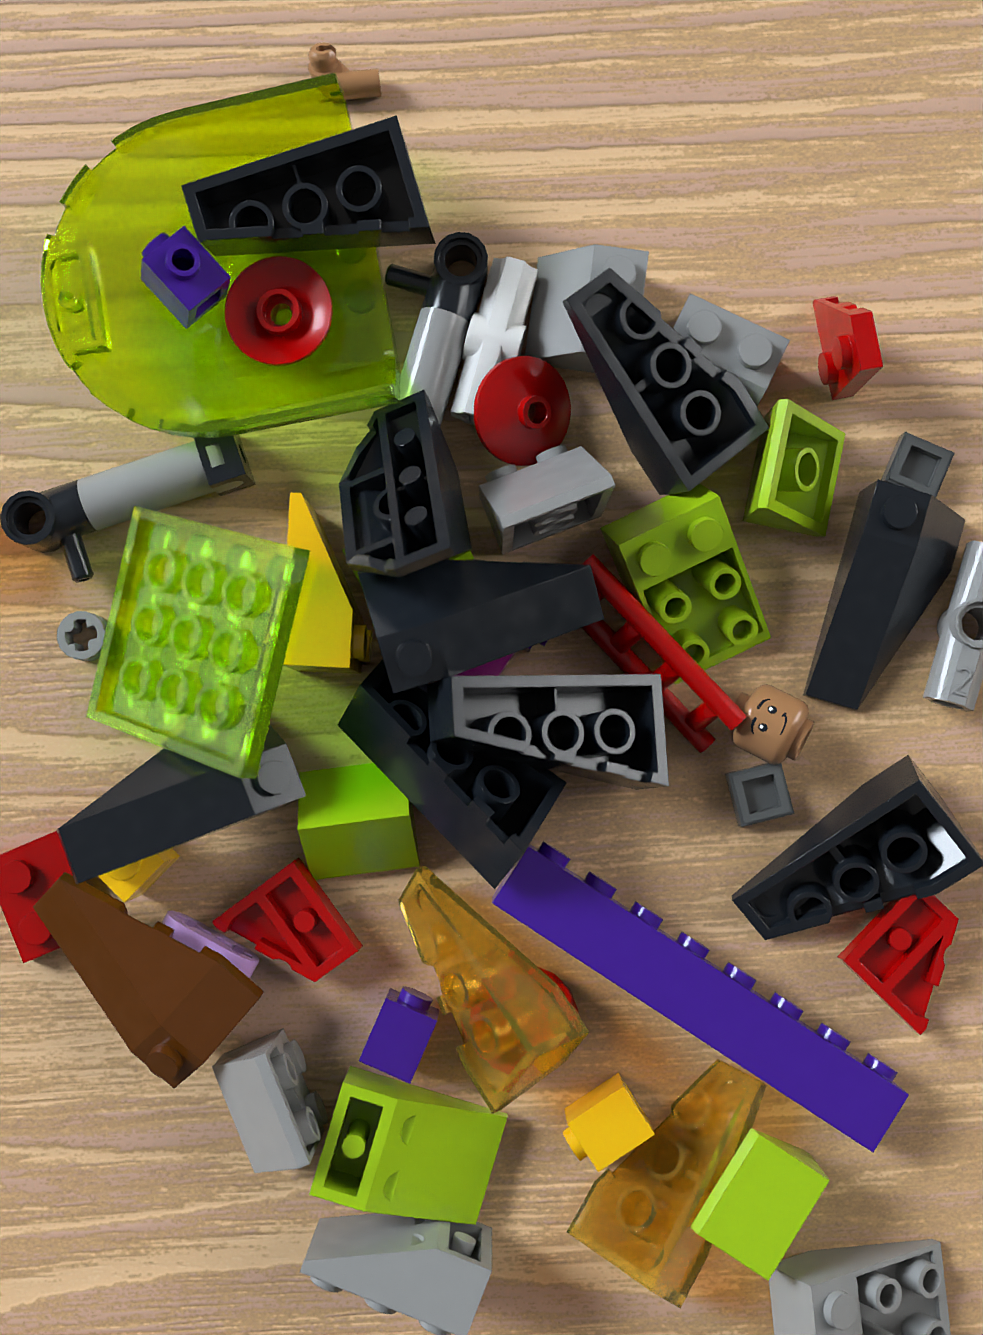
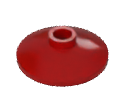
[224,256,333,366]
[474,356,571,466]

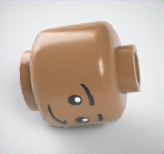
[733,684,815,765]

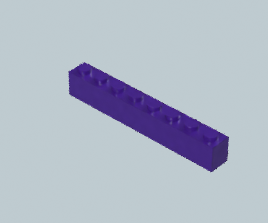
[492,841,909,1153]

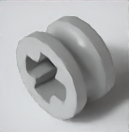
[57,611,113,661]

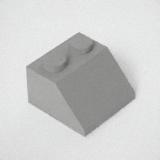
[525,244,649,373]
[673,293,790,406]

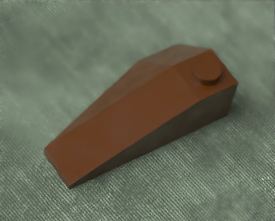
[33,872,264,1089]

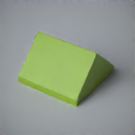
[743,399,846,537]
[297,763,420,880]
[690,1128,830,1281]

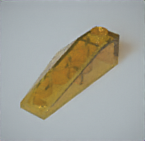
[398,866,589,1114]
[567,1059,766,1309]

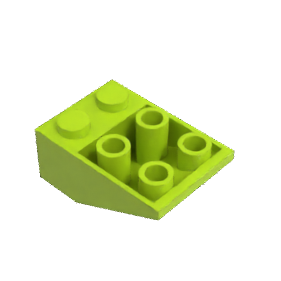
[600,483,771,685]
[309,1066,508,1225]

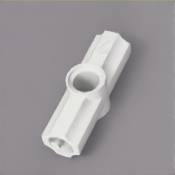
[451,257,538,425]

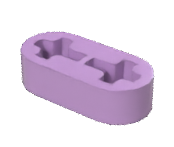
[162,911,259,979]

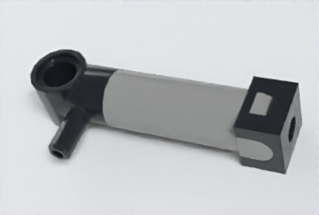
[385,232,488,426]
[0,422,255,583]

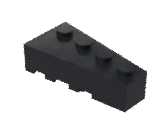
[181,115,436,256]
[338,659,567,889]
[427,674,669,790]

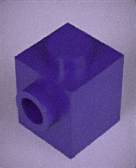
[141,226,231,329]

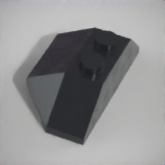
[339,390,472,577]

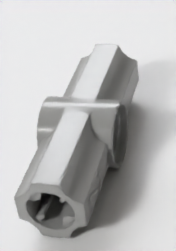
[923,540,983,711]

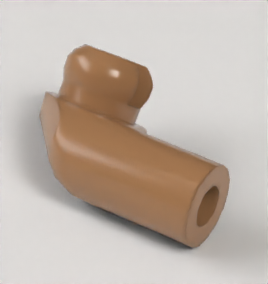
[307,43,382,100]

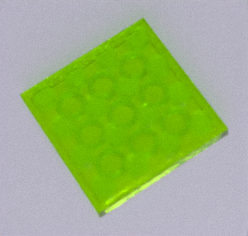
[86,506,310,778]

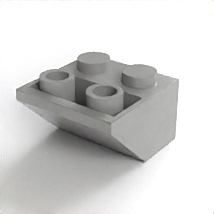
[212,1028,328,1173]

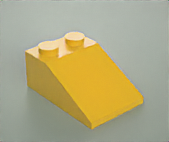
[280,493,372,674]

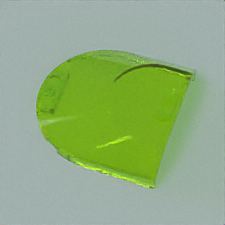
[41,73,400,438]

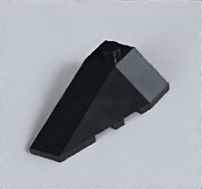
[562,268,769,495]
[803,480,965,710]
[358,559,604,694]

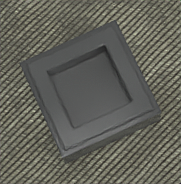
[881,432,955,498]
[725,763,794,827]

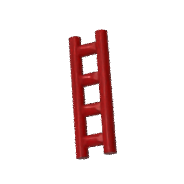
[582,554,747,753]

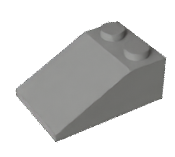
[479,445,616,555]

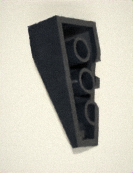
[57,704,306,885]
[732,755,983,940]

